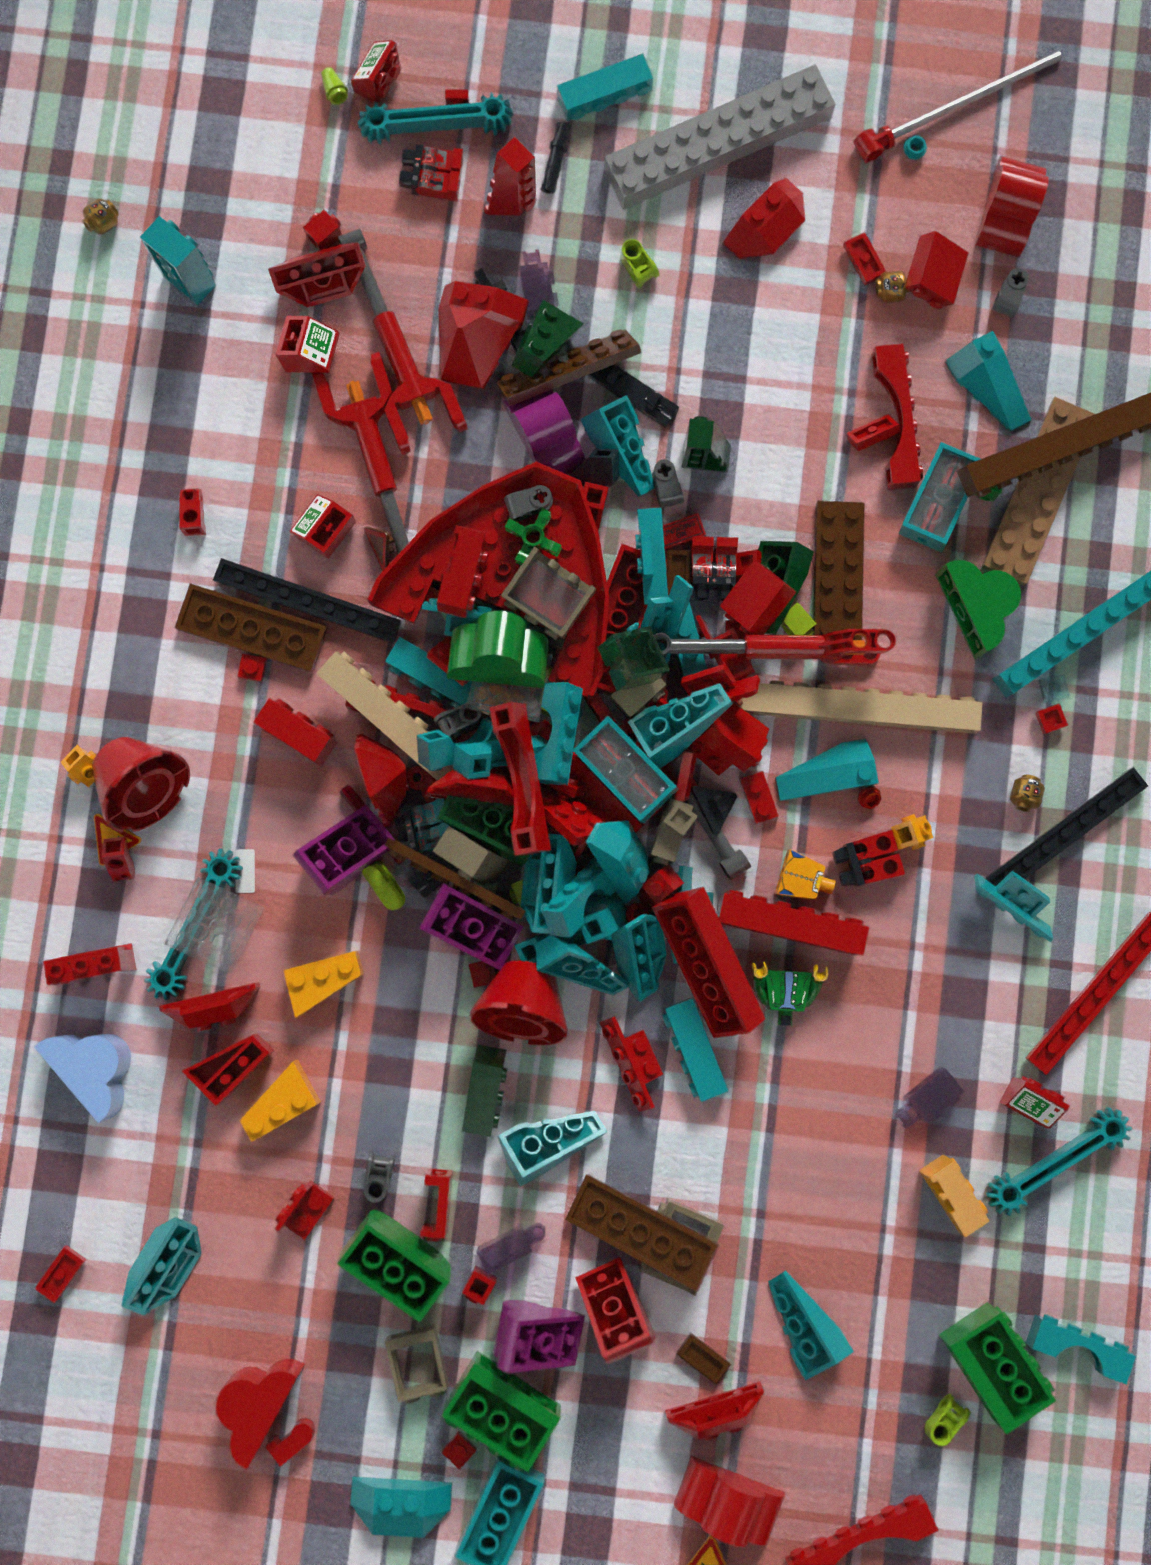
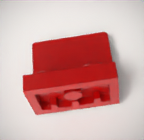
[274,1181,335,1240]

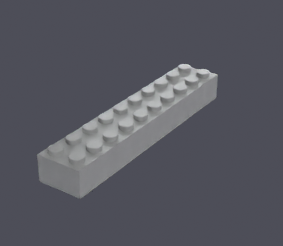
[604,64,836,210]

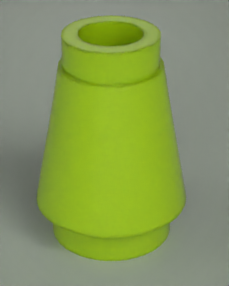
[321,68,348,105]

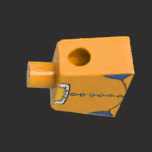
[774,849,836,900]

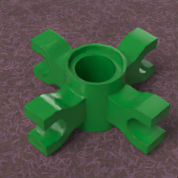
[505,508,562,566]

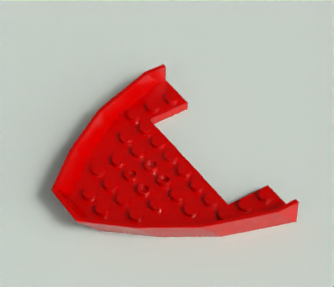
[367,462,609,701]

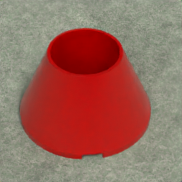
[92,737,190,832]
[469,961,568,1046]

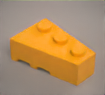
[283,951,364,1018]
[239,1059,321,1142]
[919,1155,990,1238]

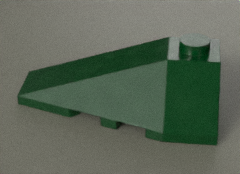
[758,541,814,635]
[437,795,530,867]

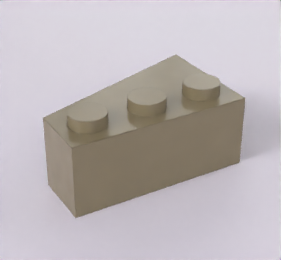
[433,826,509,885]

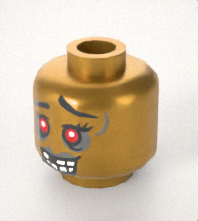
[82,198,119,235]
[876,271,910,303]
[1010,775,1045,812]

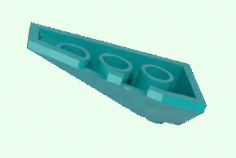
[945,331,1032,432]
[580,395,655,497]
[628,684,733,768]
[775,739,879,801]
[536,935,629,996]
[498,1111,608,1187]
[768,1271,854,1381]

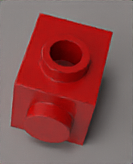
[303,209,342,251]
[462,1265,497,1306]

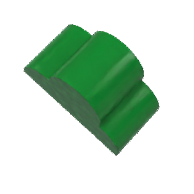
[935,560,1021,660]
[447,611,549,688]

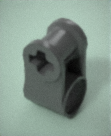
[992,268,1029,318]
[652,459,684,508]
[504,485,553,522]
[434,702,482,740]
[364,1152,395,1203]

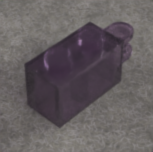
[519,249,559,320]
[894,1066,964,1129]
[477,1223,546,1275]

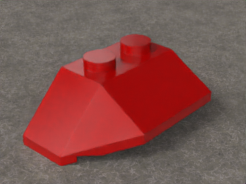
[723,178,806,259]
[268,242,366,308]
[424,769,514,806]
[159,982,260,1032]
[665,1381,764,1440]

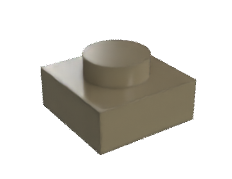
[663,802,698,837]

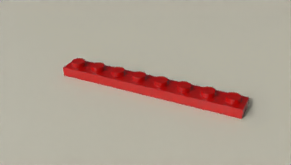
[1026,912,1151,1075]

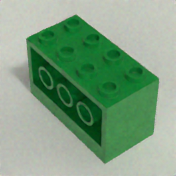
[938,1302,1057,1435]
[442,1351,561,1472]

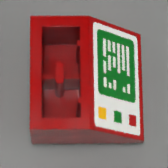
[351,40,401,104]
[275,316,340,373]
[289,494,356,559]
[999,1076,1070,1129]

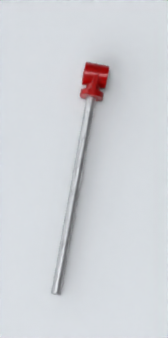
[853,51,1062,163]

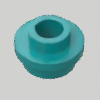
[903,136,927,160]

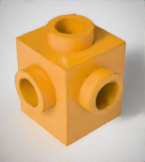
[61,744,97,788]
[891,814,933,850]

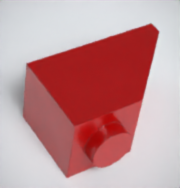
[636,864,684,912]

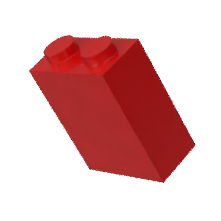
[905,231,969,309]
[720,560,796,635]
[698,702,769,772]

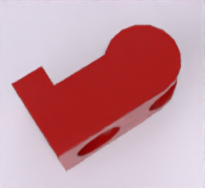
[179,488,206,536]
[102,836,135,882]
[265,1418,315,1467]

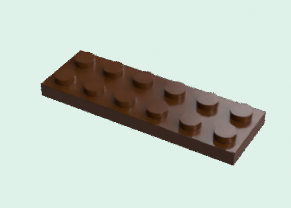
[496,329,642,406]
[813,501,865,640]
[174,583,327,673]
[384,838,525,920]
[565,1174,720,1291]

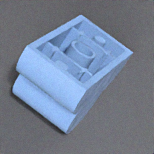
[34,1034,131,1123]

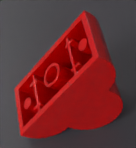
[974,156,1049,258]
[575,1257,656,1365]
[215,1359,305,1470]
[674,1455,785,1547]

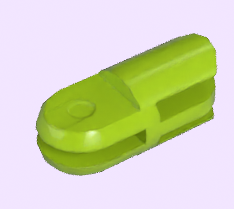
[362,860,406,911]

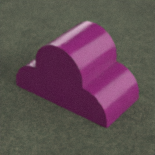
[503,390,585,475]
[293,805,395,895]
[419,884,524,970]
[493,1300,585,1373]

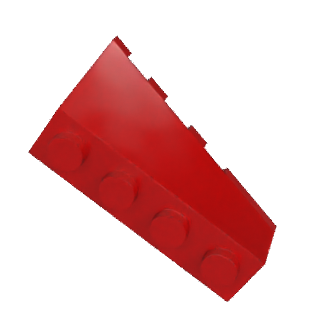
[484,137,536,216]

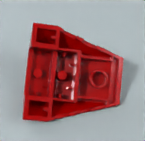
[438,281,529,389]
[354,733,410,828]

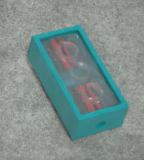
[899,442,980,553]
[573,716,679,823]

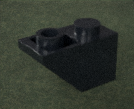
[570,449,620,487]

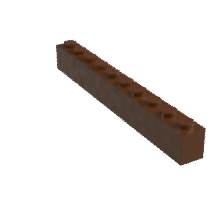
[957,392,1151,498]

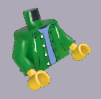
[751,961,828,1026]

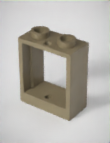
[648,798,693,867]
[385,1324,449,1404]

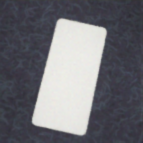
[235,849,255,893]

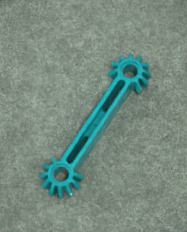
[358,92,513,145]
[144,849,243,1000]
[985,1107,1132,1216]

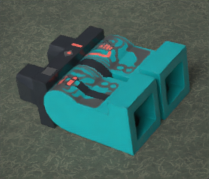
[394,799,461,854]

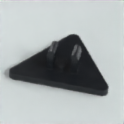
[691,786,737,835]

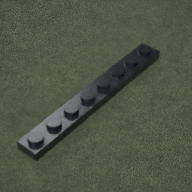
[213,558,402,644]
[984,767,1148,887]

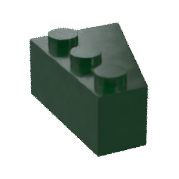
[511,300,584,377]
[681,416,731,473]
[461,1045,508,1137]

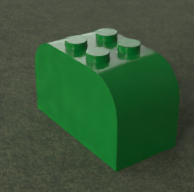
[337,1210,451,1323]

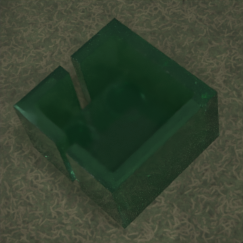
[597,626,670,691]

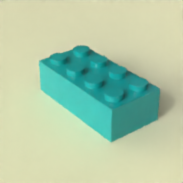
[140,216,216,306]
[454,1455,545,1565]

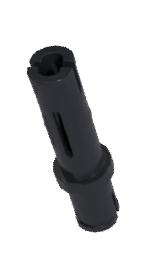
[541,122,571,194]

